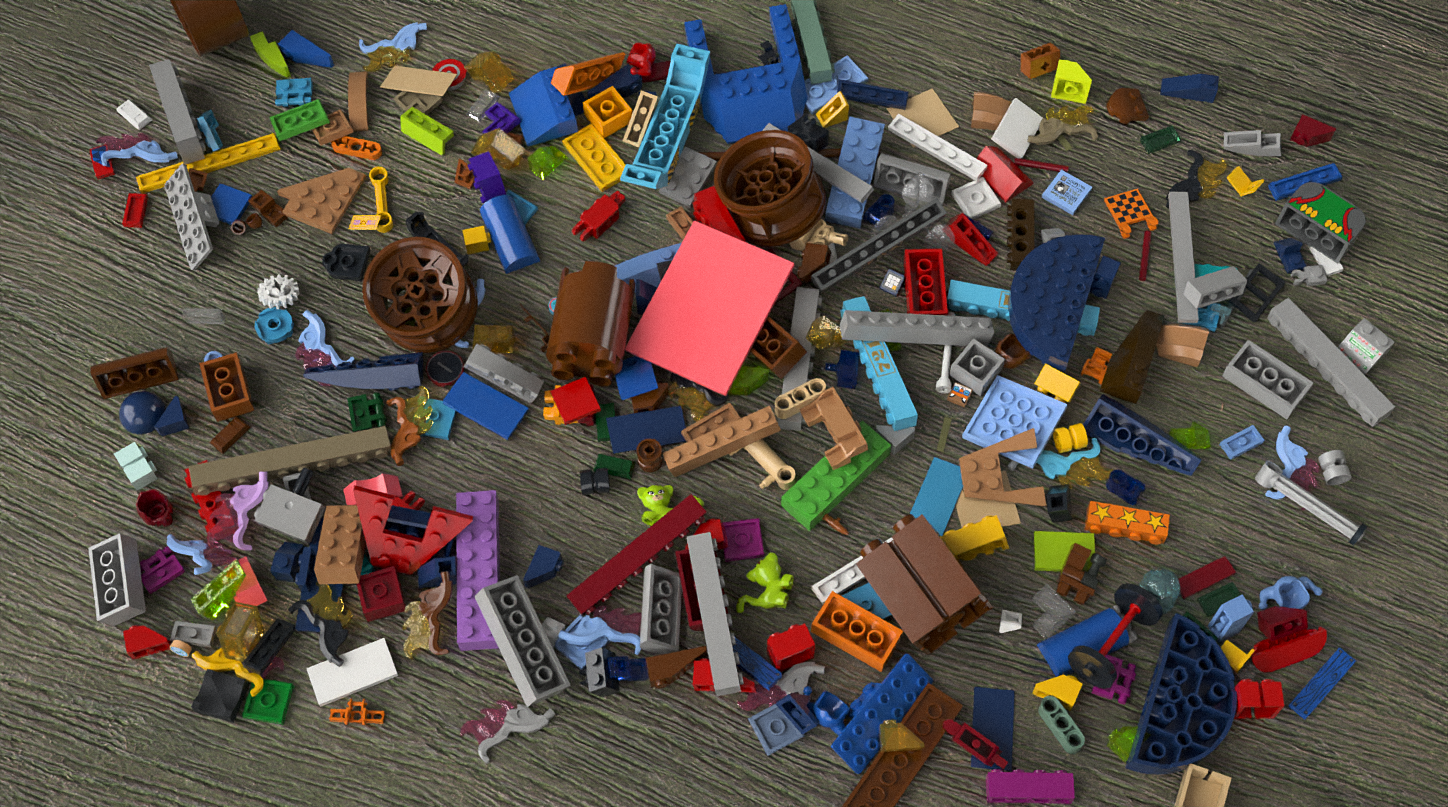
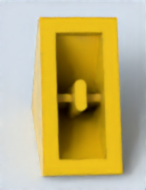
[816,91,849,128]

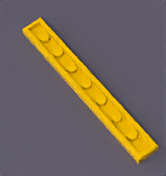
[136,133,281,194]

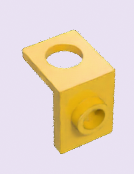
[1227,166,1264,196]
[1220,640,1255,673]

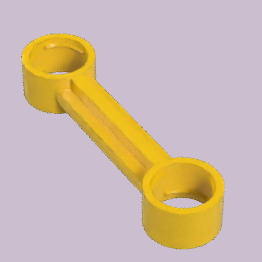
[369,167,393,233]

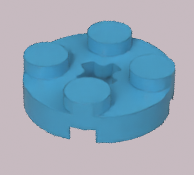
[255,307,294,344]

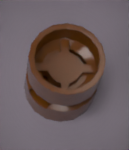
[637,438,663,473]

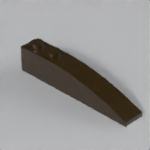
[1099,310,1164,404]

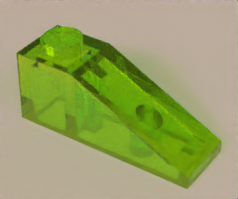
[191,560,246,620]

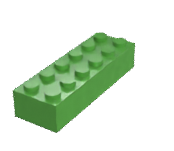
[781,420,891,531]

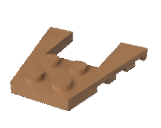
[959,428,1046,507]

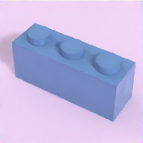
[1208,594,1254,643]

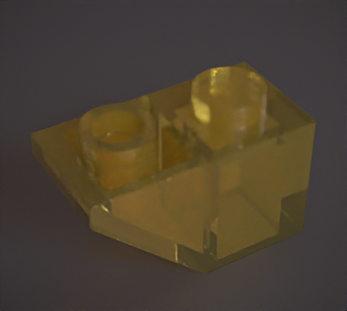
[805,315,850,349]

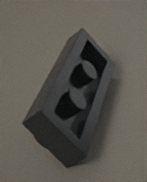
[243,618,295,675]

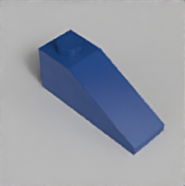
[278,30,334,68]

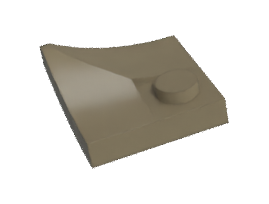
[393,91,443,115]

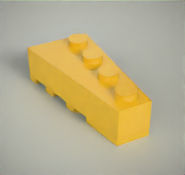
[941,515,1010,561]

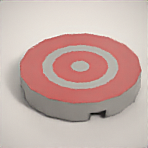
[432,59,467,91]

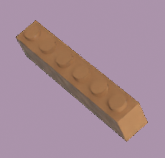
[663,406,781,477]

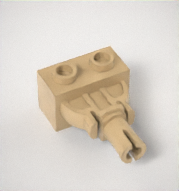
[789,218,848,251]

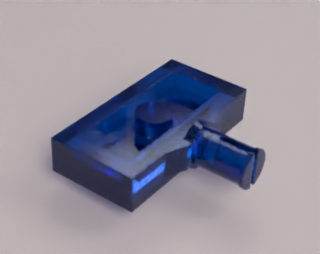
[825,350,860,389]

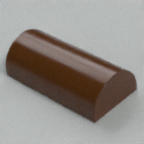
[90,347,179,399]

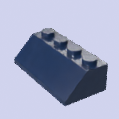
[384,505,454,560]

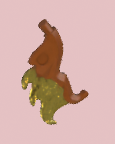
[386,386,433,466]

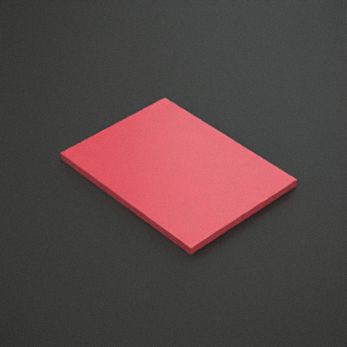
[625,221,795,396]

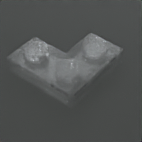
[1032,584,1076,639]

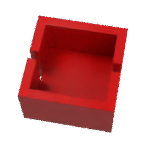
[767,623,815,672]
[1234,679,1284,719]

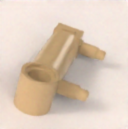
[729,439,797,490]

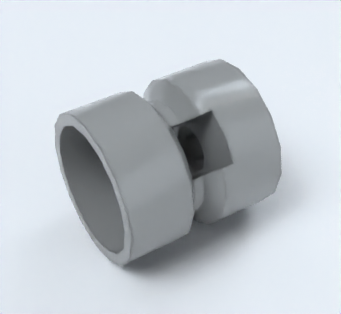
[1318,450,1352,486]

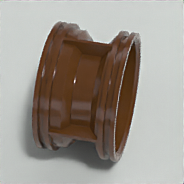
[714,130,826,247]
[362,237,478,353]

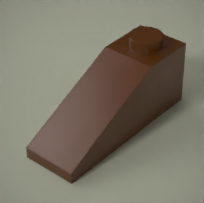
[646,646,707,689]

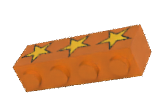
[1084,501,1170,545]

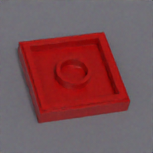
[550,377,601,425]

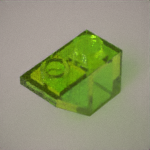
[728,365,769,396]

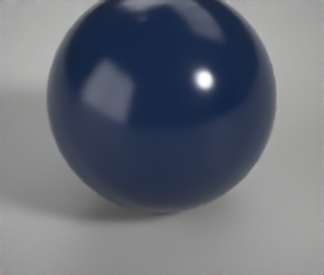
[119,391,166,434]

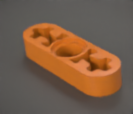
[331,136,382,160]

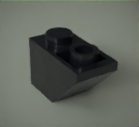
[1047,484,1072,523]

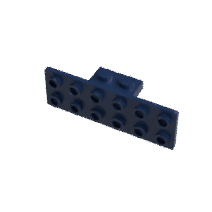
[295,518,344,632]

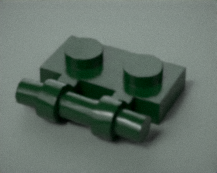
[347,393,387,432]

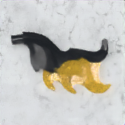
[1165,150,1226,209]
[669,372,729,422]
[288,582,352,667]

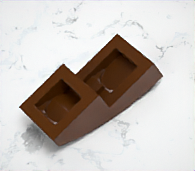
[248,189,288,228]

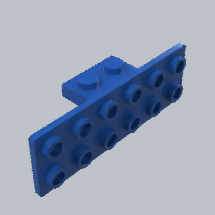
[831,654,933,774]

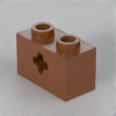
[1021,42,1060,79]

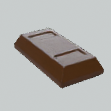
[209,416,251,454]

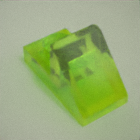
[1169,422,1211,449]

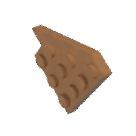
[277,168,366,234]

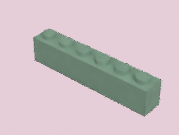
[791,0,835,84]

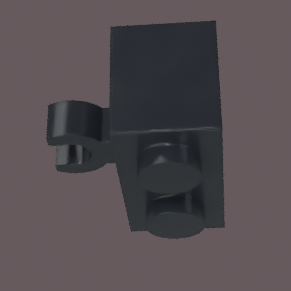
[788,114,829,153]
[579,647,620,697]

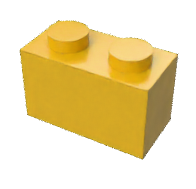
[1034,364,1081,403]

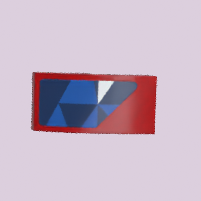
[90,144,115,179]

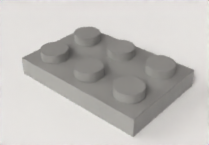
[659,146,717,208]

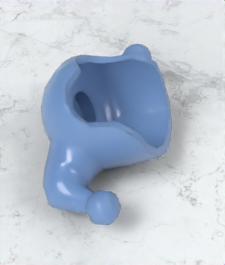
[1259,576,1323,610]

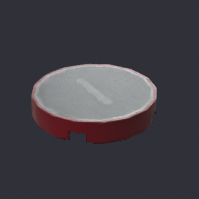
[426,351,464,387]

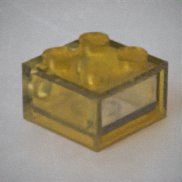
[217,602,265,662]

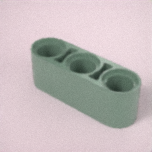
[1038,696,1085,754]

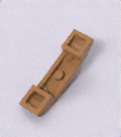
[348,71,368,132]

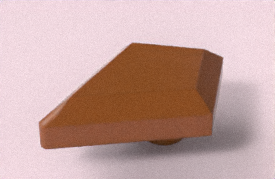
[455,159,475,189]

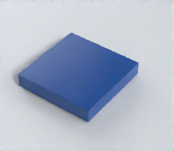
[211,184,252,225]

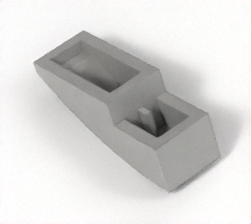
[1224,130,1282,156]

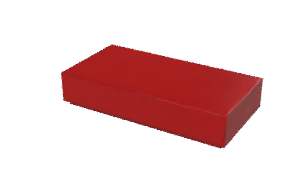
[122,193,148,228]

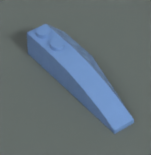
[615,243,682,292]

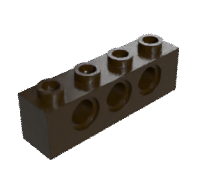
[1007,198,1034,271]

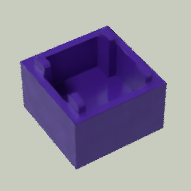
[467,151,507,203]

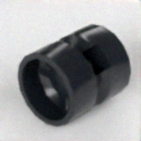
[580,468,610,495]

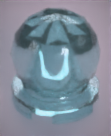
[1138,568,1180,615]

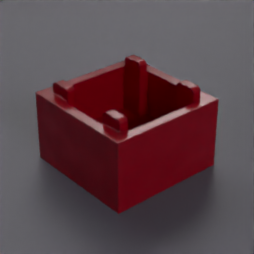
[356,566,407,622]

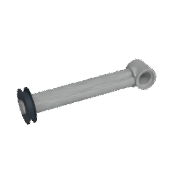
[1255,461,1369,547]

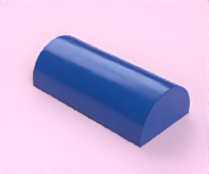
[480,195,540,274]
[1037,608,1129,677]

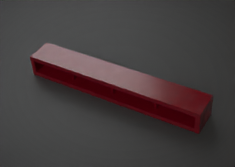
[566,494,706,616]

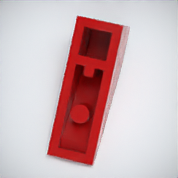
[942,213,998,266]
[692,658,756,693]

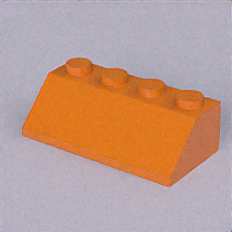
[551,52,626,96]
[811,591,903,672]

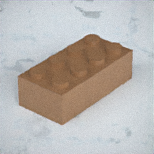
[314,505,366,584]

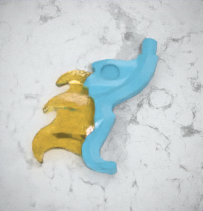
[1036,438,1113,489]

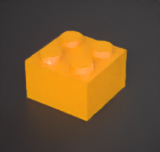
[583,86,632,138]

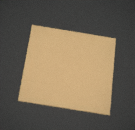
[887,89,959,148]
[955,470,1021,528]

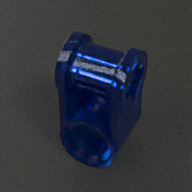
[863,194,895,230]
[1105,469,1146,505]

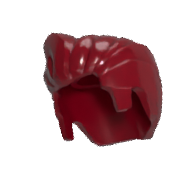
[136,489,174,527]

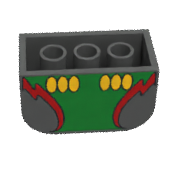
[1275,182,1366,264]

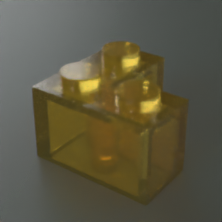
[464,51,514,93]
[471,128,526,170]
[472,325,515,354]

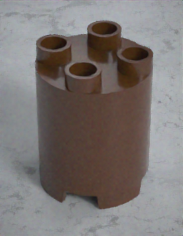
[546,261,636,387]

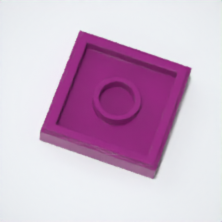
[723,518,764,562]

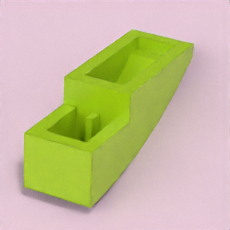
[249,31,291,78]

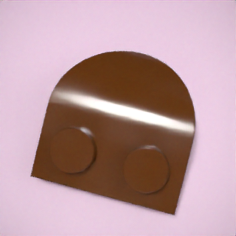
[1106,88,1149,125]

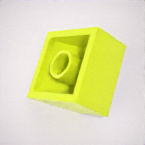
[1051,59,1092,104]

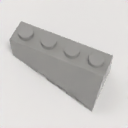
[464,344,544,404]

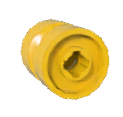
[1053,423,1088,453]

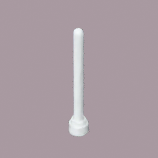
[936,312,955,394]

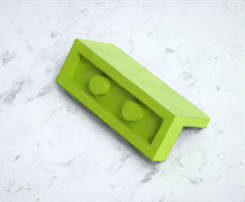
[401,107,454,155]

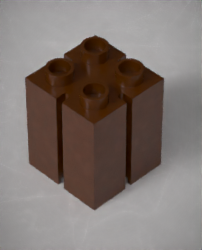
[856,514,994,656]

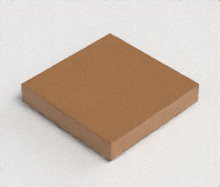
[312,109,353,146]

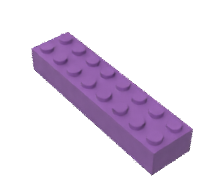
[456,490,500,651]

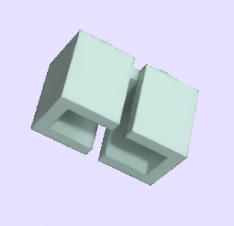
[114,442,158,491]

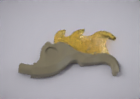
[1027,105,1098,145]

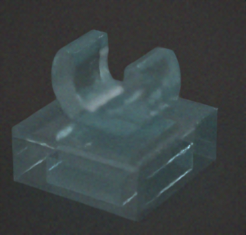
[1210,303,1232,324]

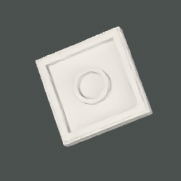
[951,177,1001,221]

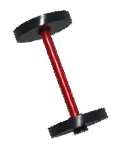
[1068,583,1163,689]

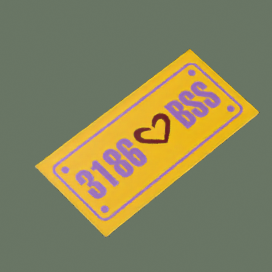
[349,215,381,230]

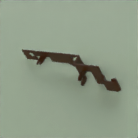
[520,304,549,352]

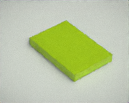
[1033,531,1095,572]

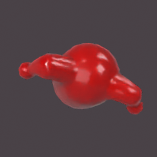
[626,43,656,77]

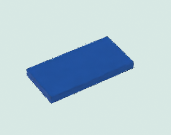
[443,372,528,440]

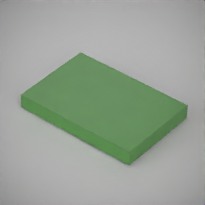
[269,99,330,142]

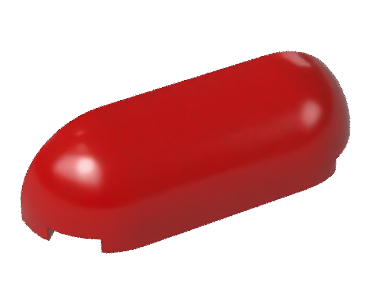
[1251,627,1327,672]

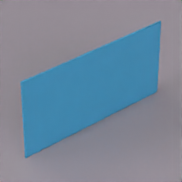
[910,457,963,536]

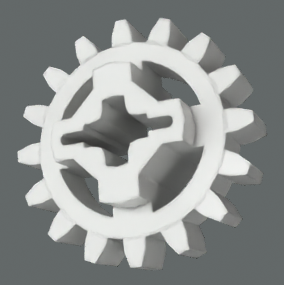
[257,274,299,309]

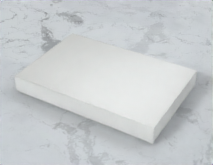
[991,98,1043,159]

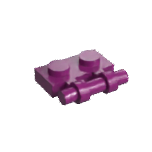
[139,546,185,594]
[1091,655,1136,704]

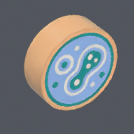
[170,640,192,657]

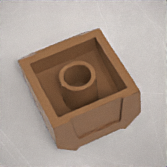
[971,91,1012,130]
[1156,324,1209,367]

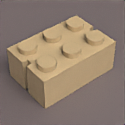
[1174,764,1231,807]

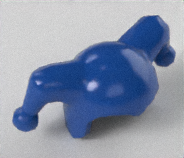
[803,686,850,735]

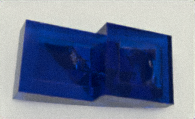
[607,656,648,681]

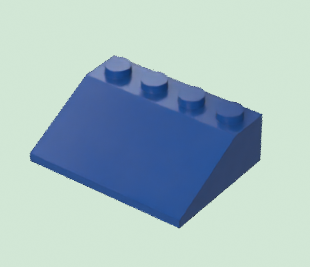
[509,67,578,147]

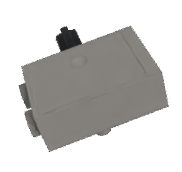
[254,468,326,544]

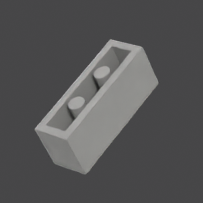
[1183,266,1247,309]

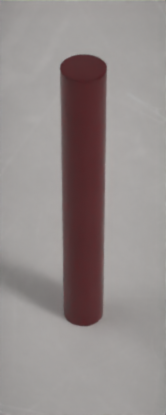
[1014,158,1069,173]
[1139,231,1152,281]

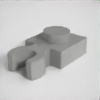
[1291,265,1327,286]

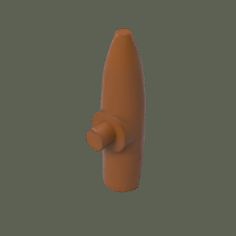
[823,514,849,536]

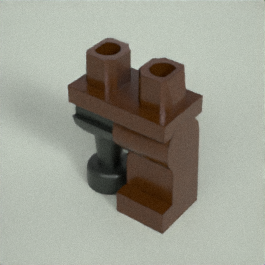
[1056,543,1107,605]

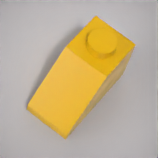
[1032,675,1083,711]

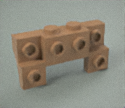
[800,387,868,470]

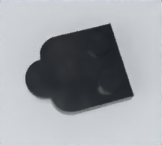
[322,244,371,281]

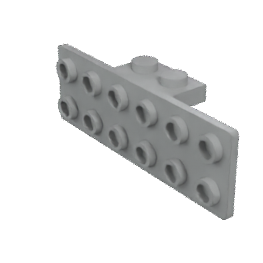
[164,164,219,271]

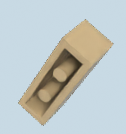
[623,90,660,148]

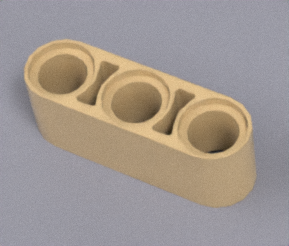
[775,378,826,419]

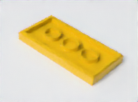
[562,123,626,192]

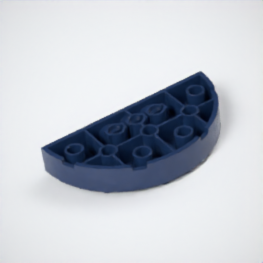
[1008,235,1105,374]
[1125,613,1237,775]

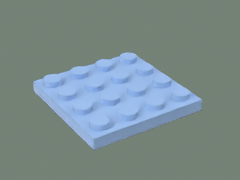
[962,375,1067,469]

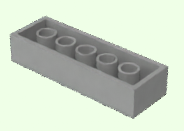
[149,59,206,164]
[474,575,571,707]

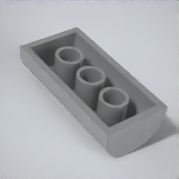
[873,153,951,205]
[640,564,682,654]

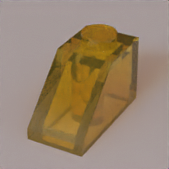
[879,720,924,752]

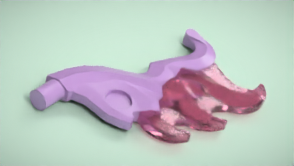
[206,471,269,550]

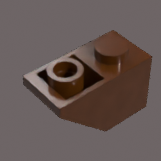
[798,243,832,285]
[631,382,669,413]

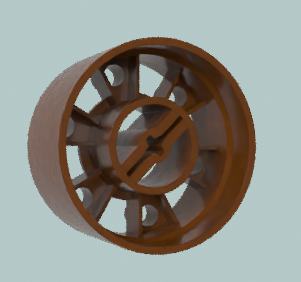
[170,0,249,57]

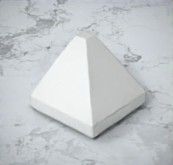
[999,610,1022,633]

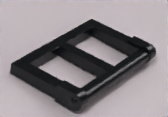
[1228,263,1285,322]

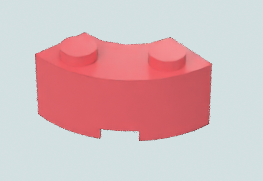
[343,473,403,505]
[223,556,268,612]

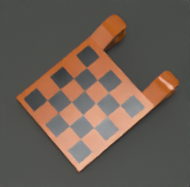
[1104,188,1158,239]

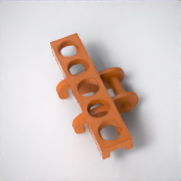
[329,698,385,725]

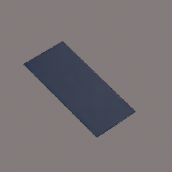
[606,406,686,454]
[971,687,1014,771]

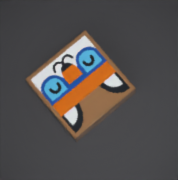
[947,382,973,408]

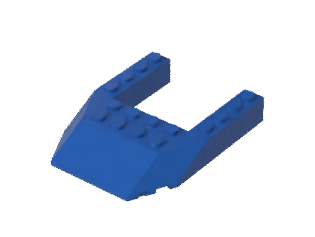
[684,4,808,144]

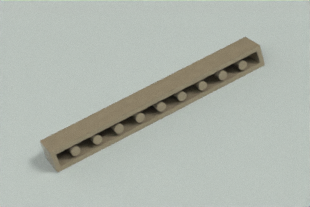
[188,426,391,496]

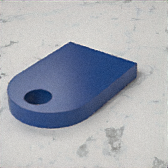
[615,356,658,400]

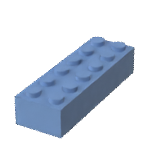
[825,117,885,229]

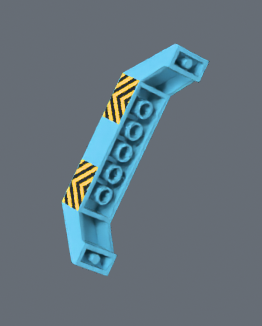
[620,44,710,189]

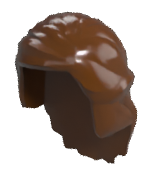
[994,333,1032,369]

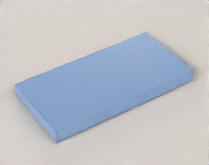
[805,55,869,115]

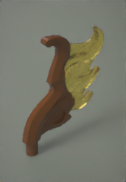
[402,571,453,659]

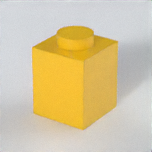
[462,226,491,255]

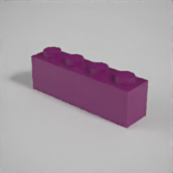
[986,769,1075,804]

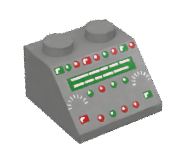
[1337,318,1395,375]

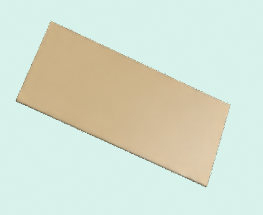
[380,66,457,96]

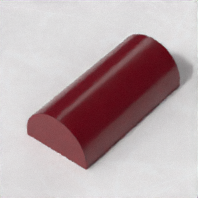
[675,549,728,631]

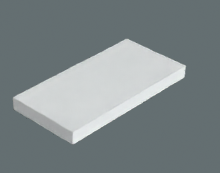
[306,638,398,707]

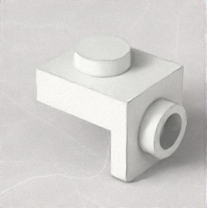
[541,617,565,650]

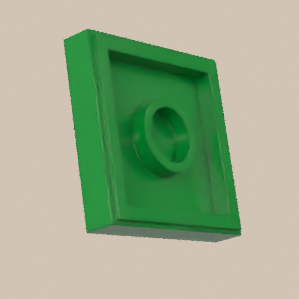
[242,678,294,725]

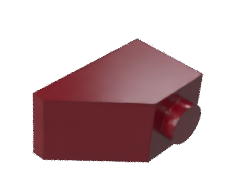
[1290,114,1336,147]
[1257,606,1308,642]

